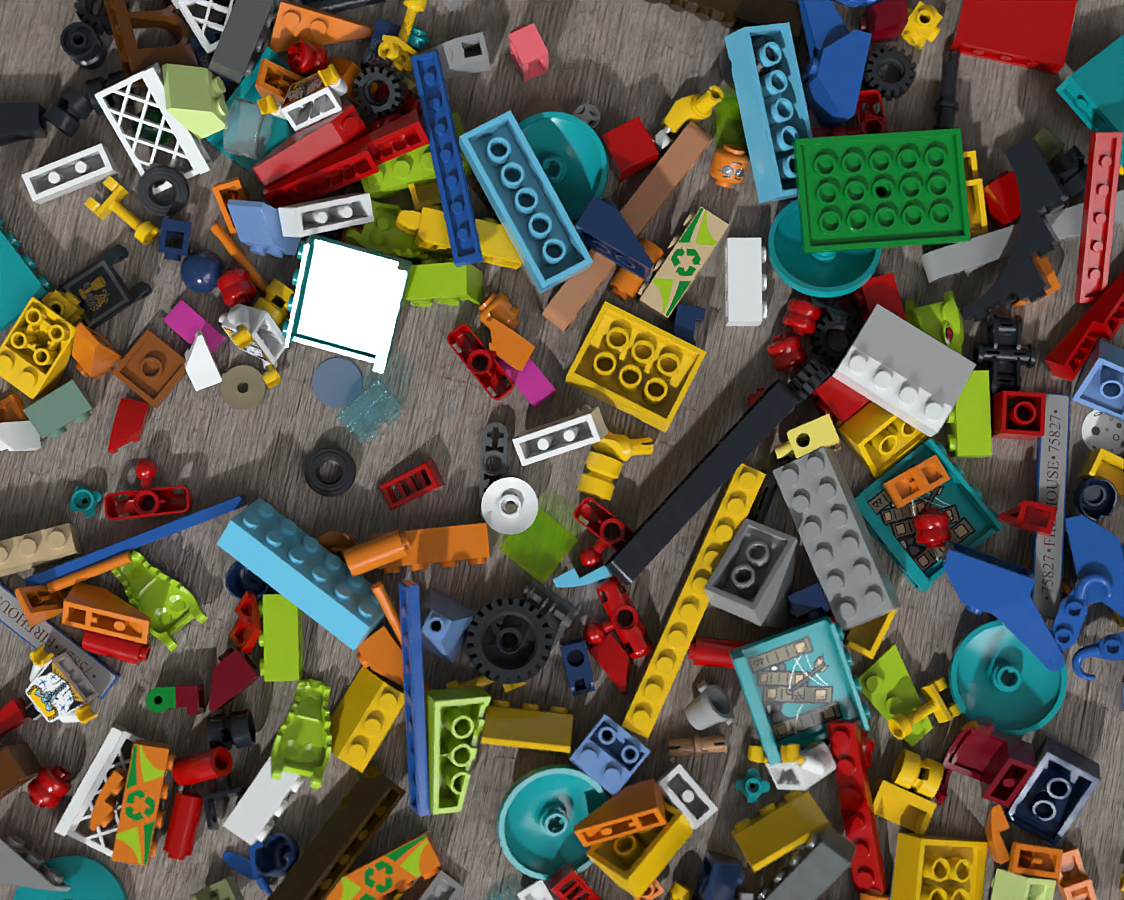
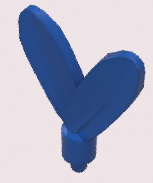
[223,840,273,895]

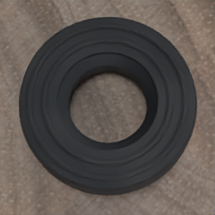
[137,165,189,217]
[304,446,356,497]

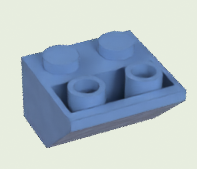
[569,714,651,796]

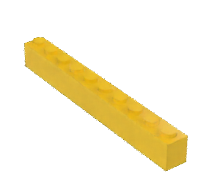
[620,464,766,738]

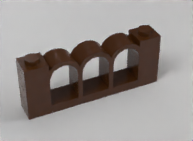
[104,0,201,88]

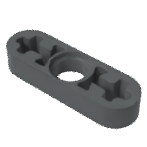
[479,422,509,499]

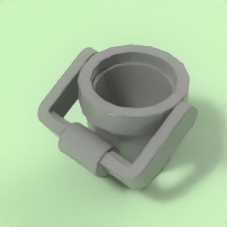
[685,679,735,730]

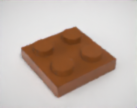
[111,329,187,409]

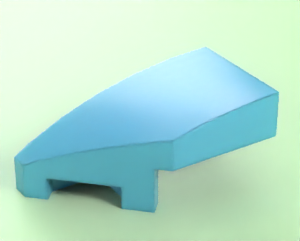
[552,565,610,588]

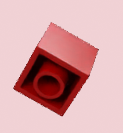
[601,116,659,183]
[983,171,1021,230]
[809,376,870,428]
[991,390,1046,440]

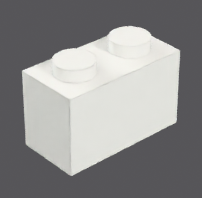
[656,764,718,829]

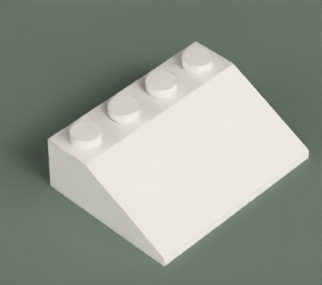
[832,304,976,437]

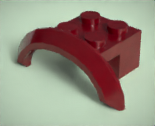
[935,715,1037,807]

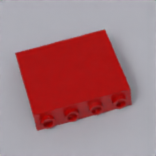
[949,0,1077,74]

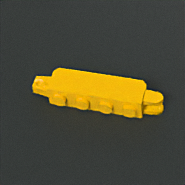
[394,205,524,270]

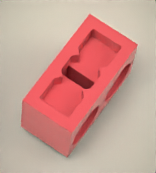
[508,23,549,83]

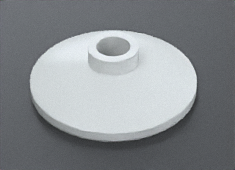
[481,477,538,535]

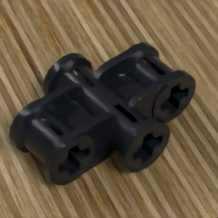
[973,314,1036,394]

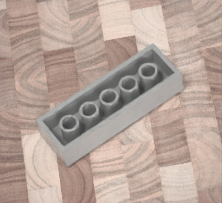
[773,447,902,630]

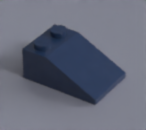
[576,196,654,283]
[1004,736,1101,846]
[692,849,745,900]

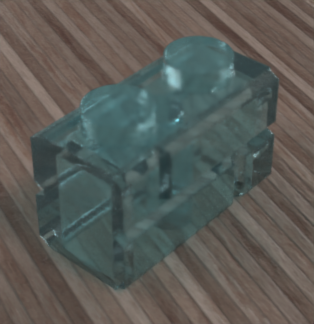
[336,379,403,444]

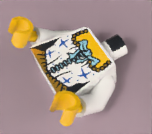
[257,64,347,132]
[219,304,286,389]
[25,644,100,724]
[747,740,836,790]

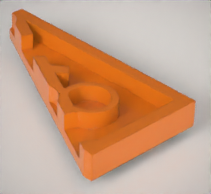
[269,0,374,53]

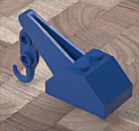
[798,0,884,128]
[1065,515,1124,680]
[942,540,1113,671]

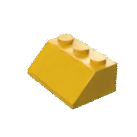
[838,401,929,480]
[329,666,405,773]
[482,700,573,753]
[730,790,831,871]
[586,802,693,899]

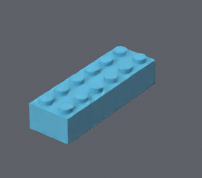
[724,22,813,204]
[458,110,593,294]
[217,498,394,650]

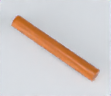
[210,223,269,293]
[47,551,132,593]
[371,582,402,645]

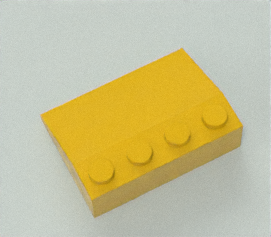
[565,301,707,433]
[891,833,988,900]

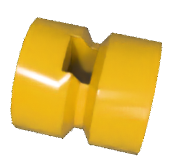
[252,278,295,330]
[576,451,624,501]
[891,749,944,799]

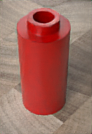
[82,630,151,666]
[688,636,753,669]
[172,747,233,786]
[163,791,204,860]

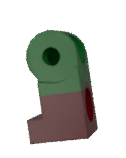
[145,684,205,715]

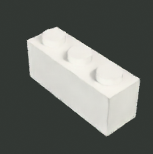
[22,143,118,204]
[278,193,374,237]
[725,238,767,326]
[512,406,608,466]
[223,756,306,846]

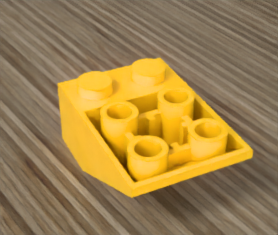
[0,296,76,400]

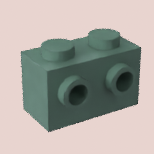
[23,379,95,440]

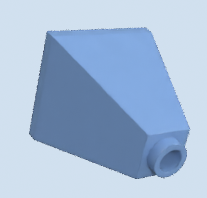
[420,587,477,664]

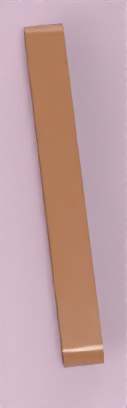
[542,121,714,332]

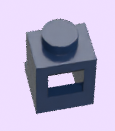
[158,218,192,262]
[788,582,833,621]

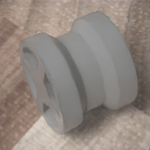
[573,103,600,132]

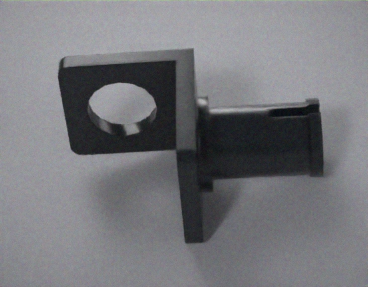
[203,773,247,831]

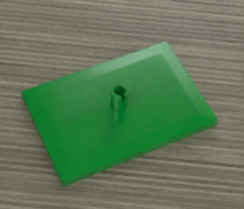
[793,128,971,254]

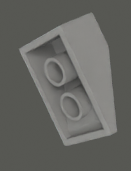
[704,518,797,626]

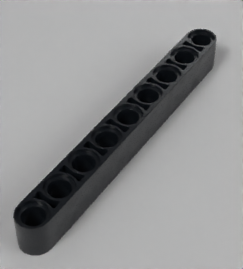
[605,378,800,586]

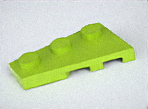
[857,644,933,747]

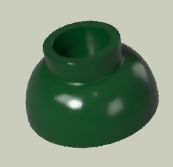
[131,106,172,144]

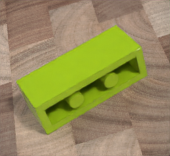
[946,370,992,458]
[258,594,304,682]

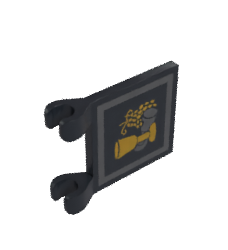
[59,244,152,330]

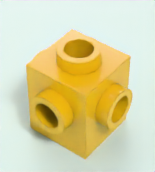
[900,1,943,50]
[41,290,85,326]

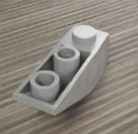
[404,32,490,87]
[0,834,71,891]

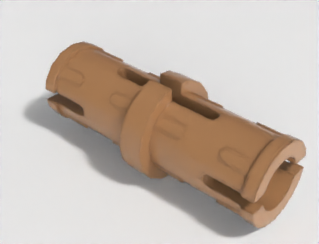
[667,734,727,758]

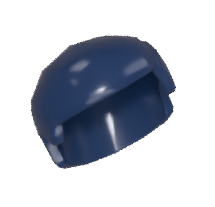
[180,250,225,293]
[1073,476,1118,521]
[225,560,271,600]
[255,831,300,877]

